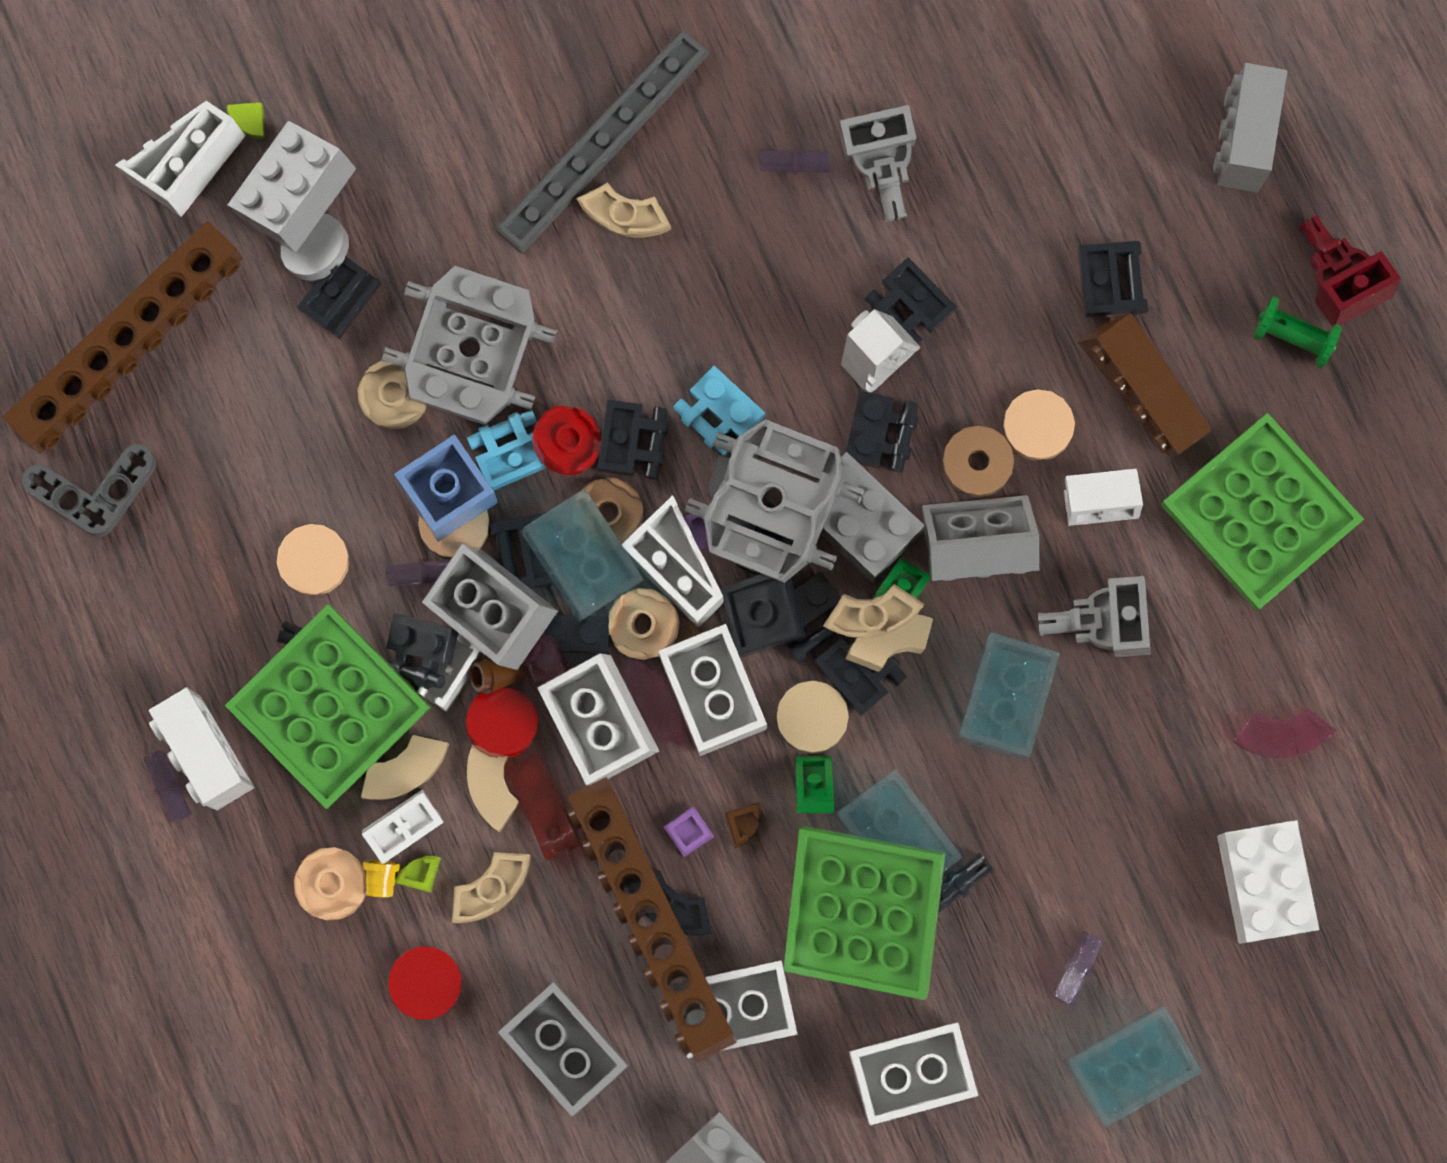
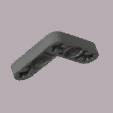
[22,444,156,537]

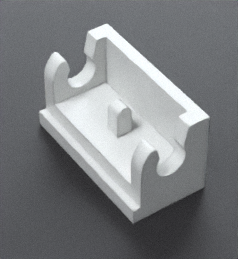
[1064,469,1143,526]
[417,633,484,712]
[362,789,443,864]

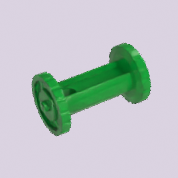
[1252,295,1342,369]

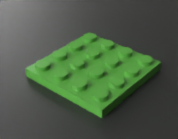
[1160,413,1364,612]
[225,604,431,810]
[783,826,945,1000]

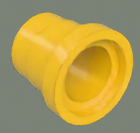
[363,860,400,897]

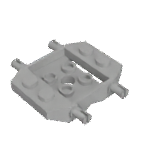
[382,266,557,425]
[685,419,865,583]

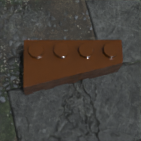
[1078,313,1212,455]

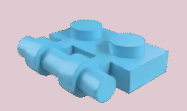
[673,366,765,456]
[467,409,547,490]

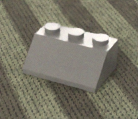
[922,495,1040,581]
[666,1111,767,1163]

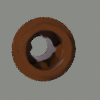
[469,658,526,694]

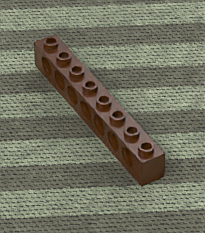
[2,220,243,454]
[567,777,737,1063]

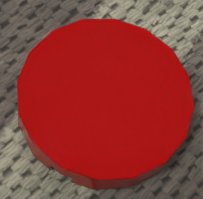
[532,405,602,475]
[466,687,538,758]
[388,946,462,1020]

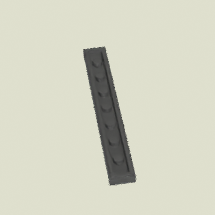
[496,29,709,254]

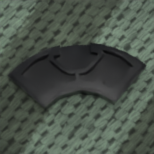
[626,870,712,936]

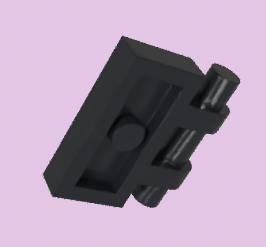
[865,257,957,345]
[845,390,919,473]
[597,400,669,479]
[385,613,459,689]
[814,637,907,716]

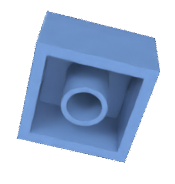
[394,434,498,542]

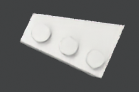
[116,101,245,217]
[841,309,921,393]
[621,495,723,627]

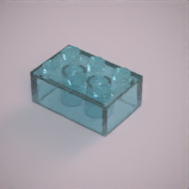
[521,488,644,622]
[956,632,1060,762]
[836,769,962,872]
[1063,1006,1203,1128]

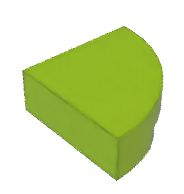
[227,102,265,140]
[395,856,441,893]

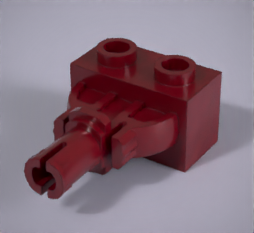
[1299,215,1401,327]

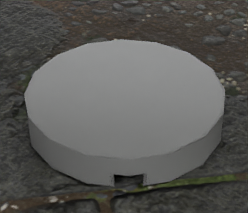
[281,214,349,281]

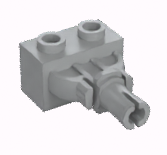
[838,105,917,222]
[1038,576,1151,657]

